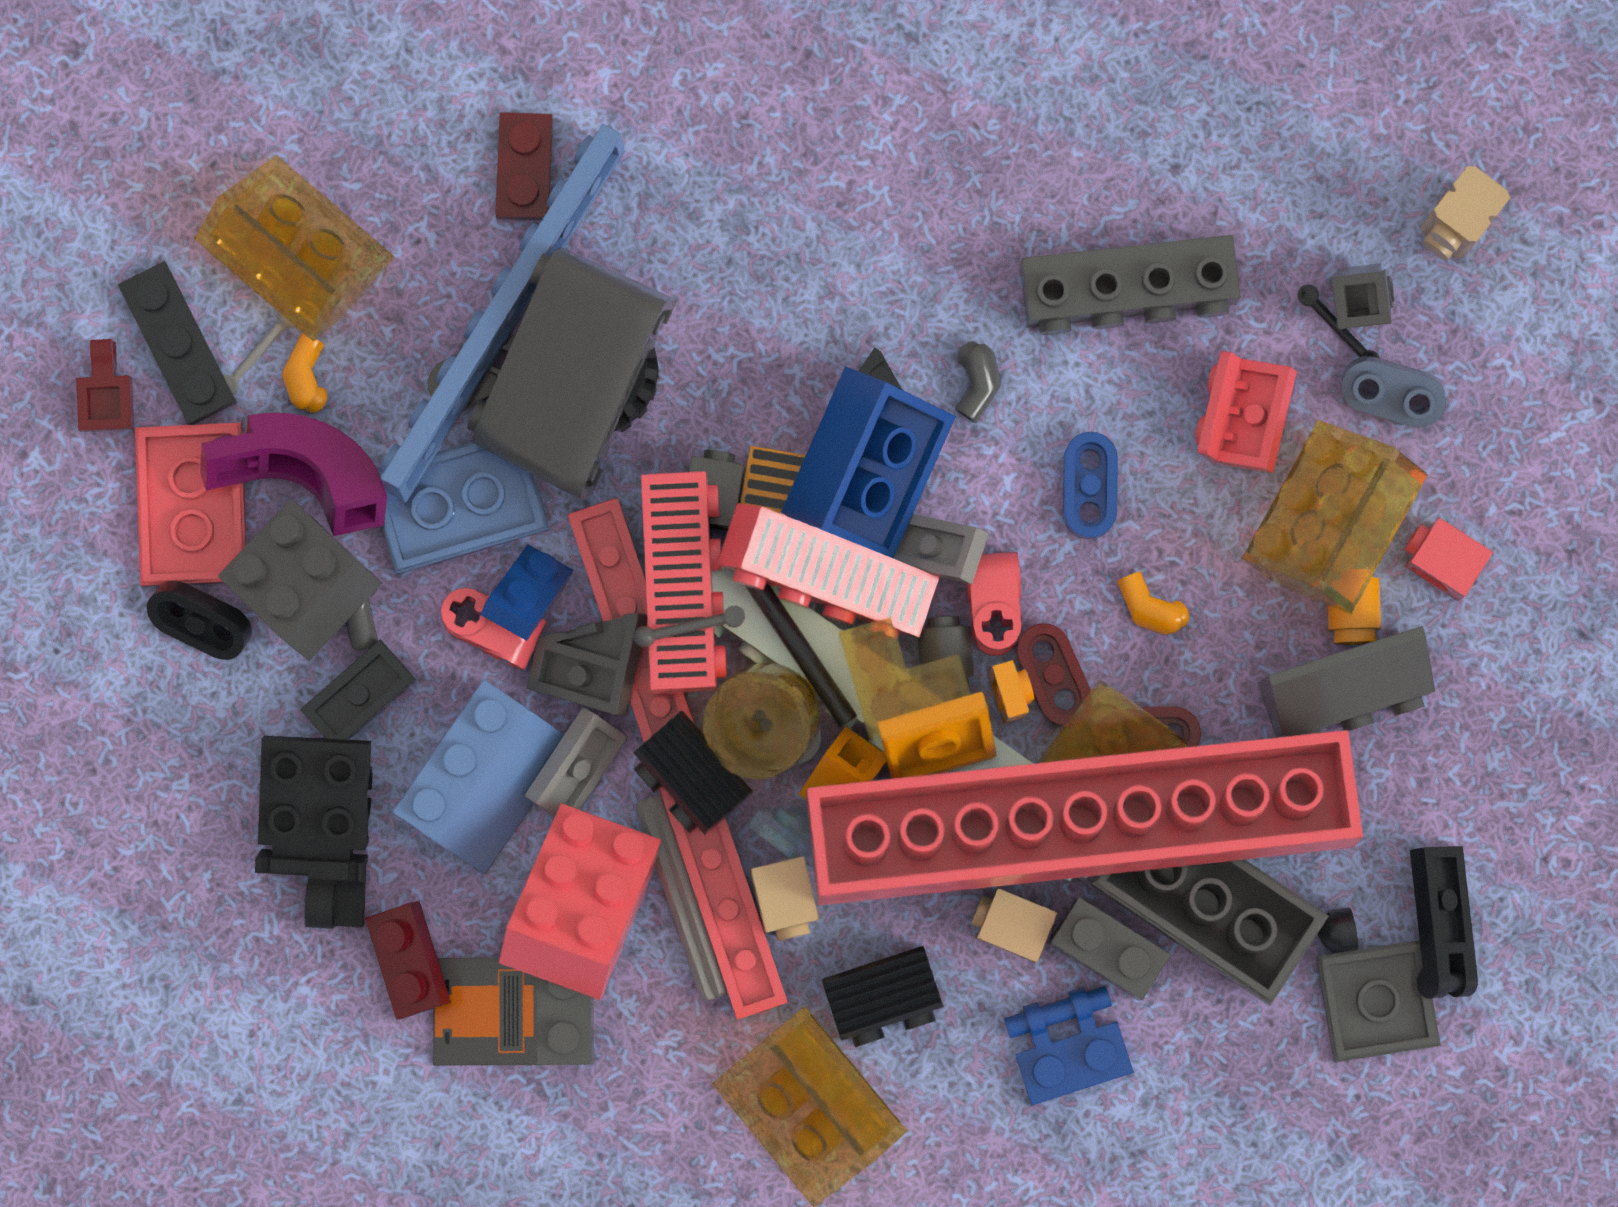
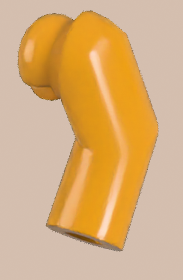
[282,333,328,413]
[1116,571,1189,635]

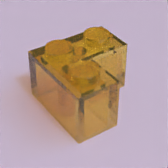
[839,617,971,741]

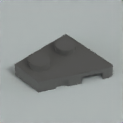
[526,613,648,715]

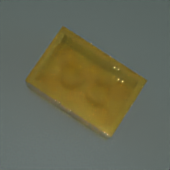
[1242,420,1428,614]

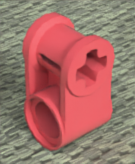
[966,552,1021,656]
[441,588,547,670]

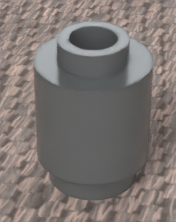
[918,616,974,692]

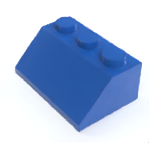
[781,366,956,558]

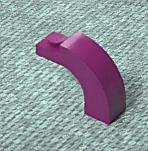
[200,413,387,536]

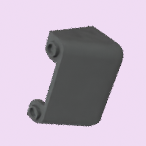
[467,248,677,499]

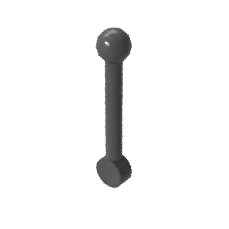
[634,605,745,647]

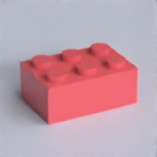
[499,803,661,1000]

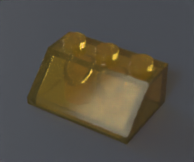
[194,155,395,341]
[712,1006,908,1207]

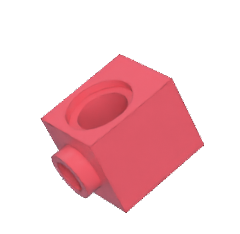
[1404,518,1493,601]

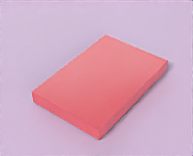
[135,422,247,587]

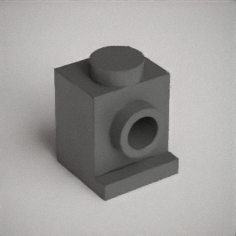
[1332,263,1394,329]

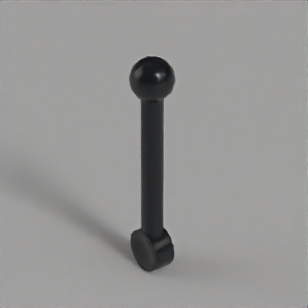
[1297,284,1380,358]

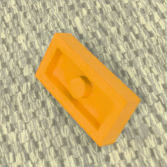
[988,660,1035,724]

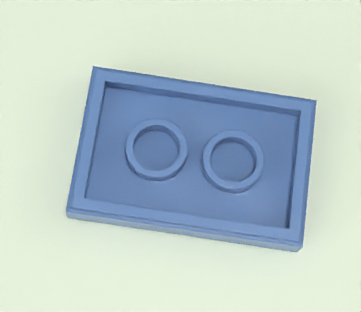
[377,442,550,575]

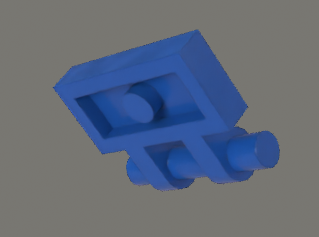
[1004,986,1134,1105]

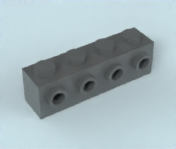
[1020,235,1241,335]

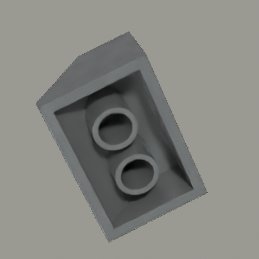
[1258,626,1435,738]

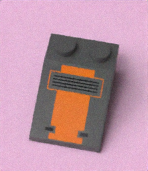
[433,957,594,1066]

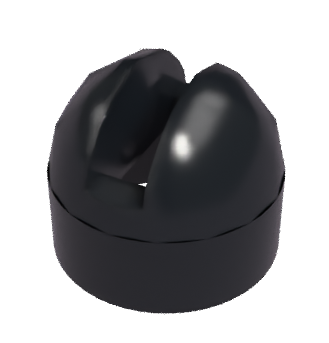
[1317,907,1358,952]

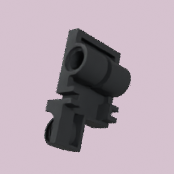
[255,735,373,929]

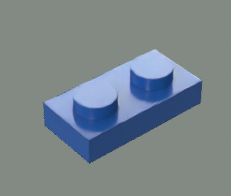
[480,544,573,641]

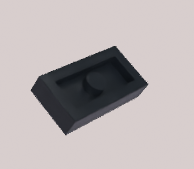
[300,639,417,740]

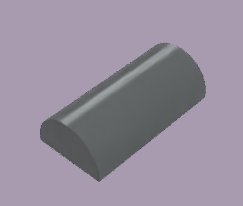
[1090,860,1329,1006]

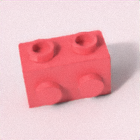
[1196,351,1297,473]

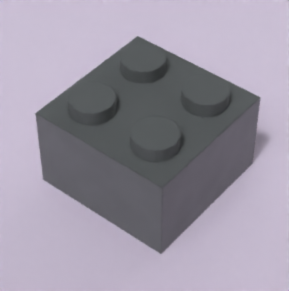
[218,498,382,661]

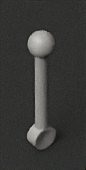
[224,308,298,394]

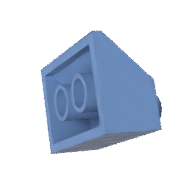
[393,679,564,874]

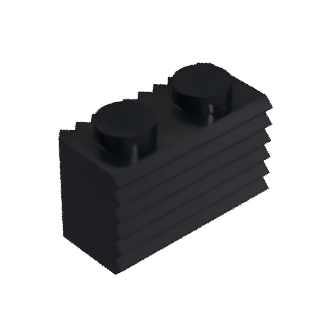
[633,710,753,835]
[821,946,944,1047]

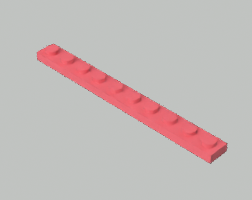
[567,497,788,1020]

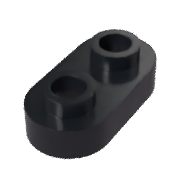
[147,580,252,660]

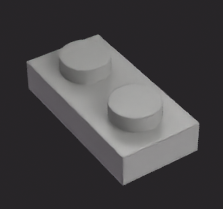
[893,514,989,584]
[524,707,628,816]

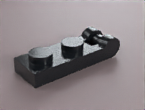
[1410,846,1478,999]

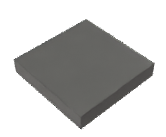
[1316,940,1441,1062]

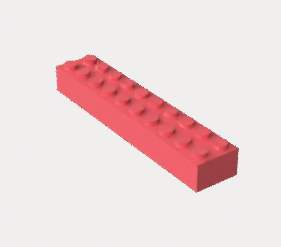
[806,730,1363,906]

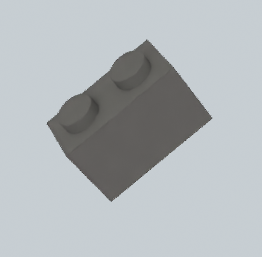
[1048,897,1171,1001]

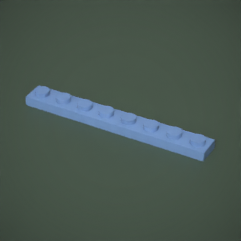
[380,124,625,503]

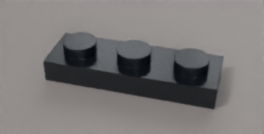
[118,261,237,425]

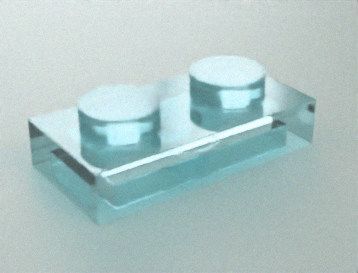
[748,805,812,858]

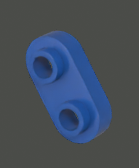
[1063,432,1118,539]

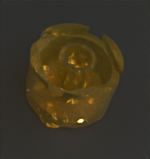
[703,663,820,779]

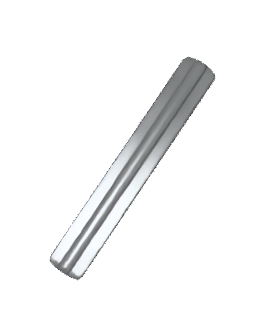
[636,795,728,1001]

